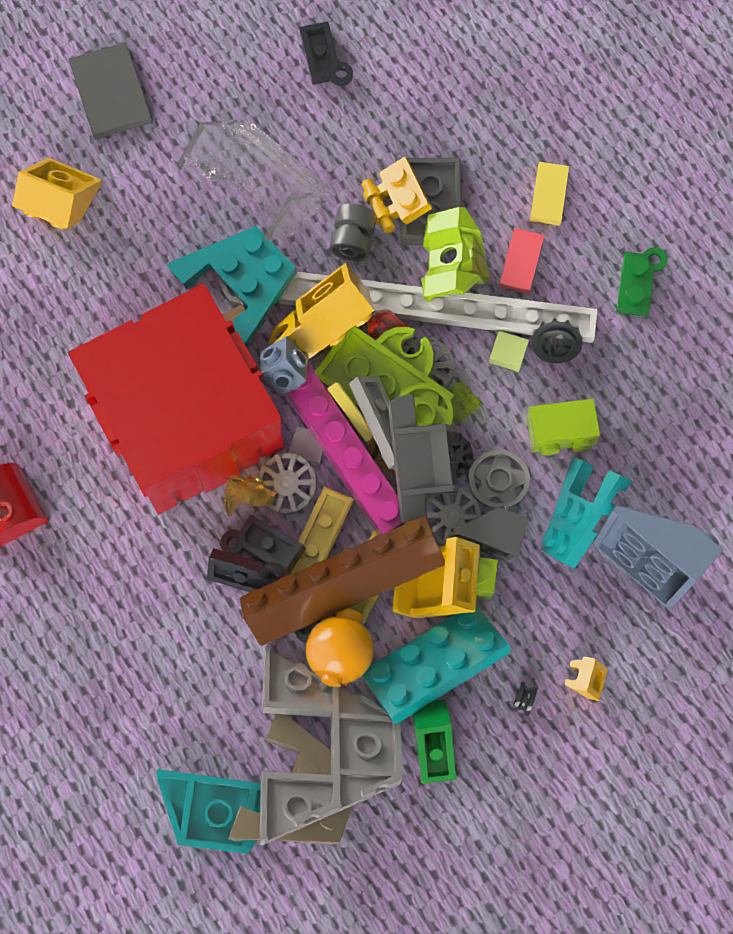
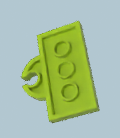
[315,326,455,409]

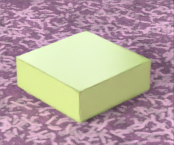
[489,331,529,372]

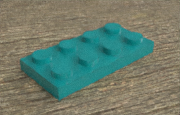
[362,605,511,725]

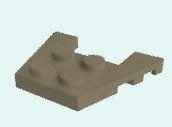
[228,714,353,845]

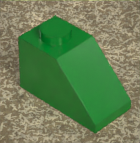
[412,699,456,784]

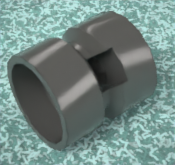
[329,204,377,262]

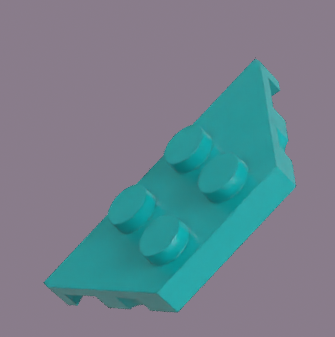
[156,769,261,854]

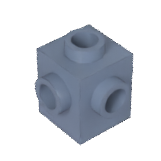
[260,336,308,396]

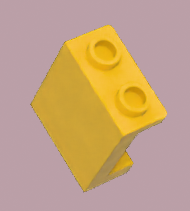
[393,537,480,618]

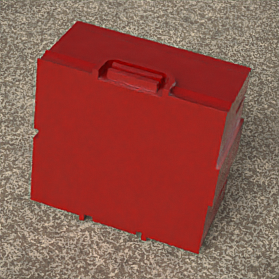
[67,283,285,515]

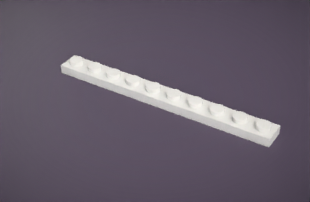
[279,272,597,343]

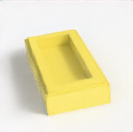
[530,162,569,226]
[326,382,373,442]

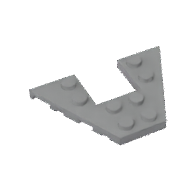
[259,646,403,845]

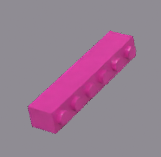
[285,363,403,535]

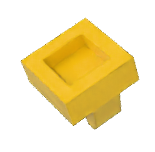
[565,656,608,701]

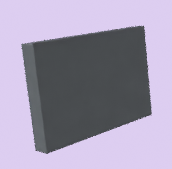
[69,42,152,140]
[400,158,462,245]

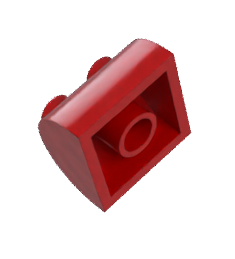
[0,463,49,547]

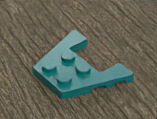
[166,226,297,349]
[541,457,632,569]

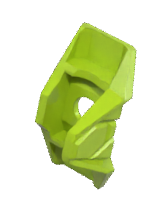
[421,207,490,302]

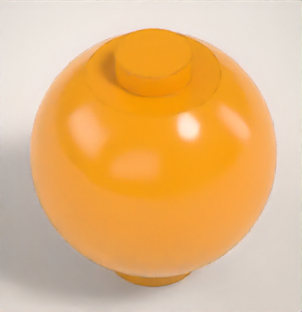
[306,608,374,687]

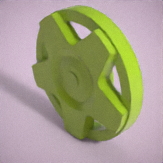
[398,383,454,426]

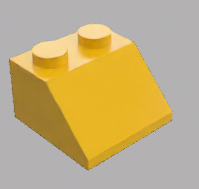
[12,157,102,229]

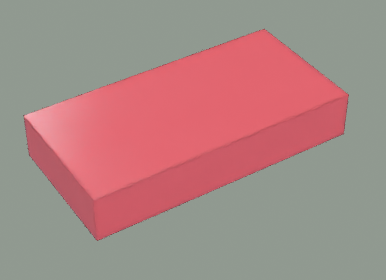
[499,228,544,295]

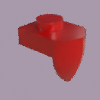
[367,309,409,344]

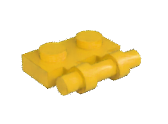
[361,157,432,234]

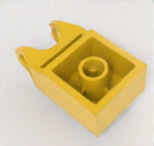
[269,263,374,360]

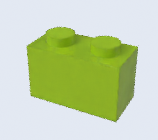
[526,399,600,456]

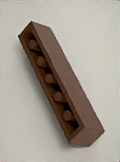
[240,516,445,646]

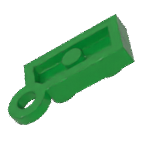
[616,247,667,317]

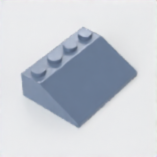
[593,505,723,610]

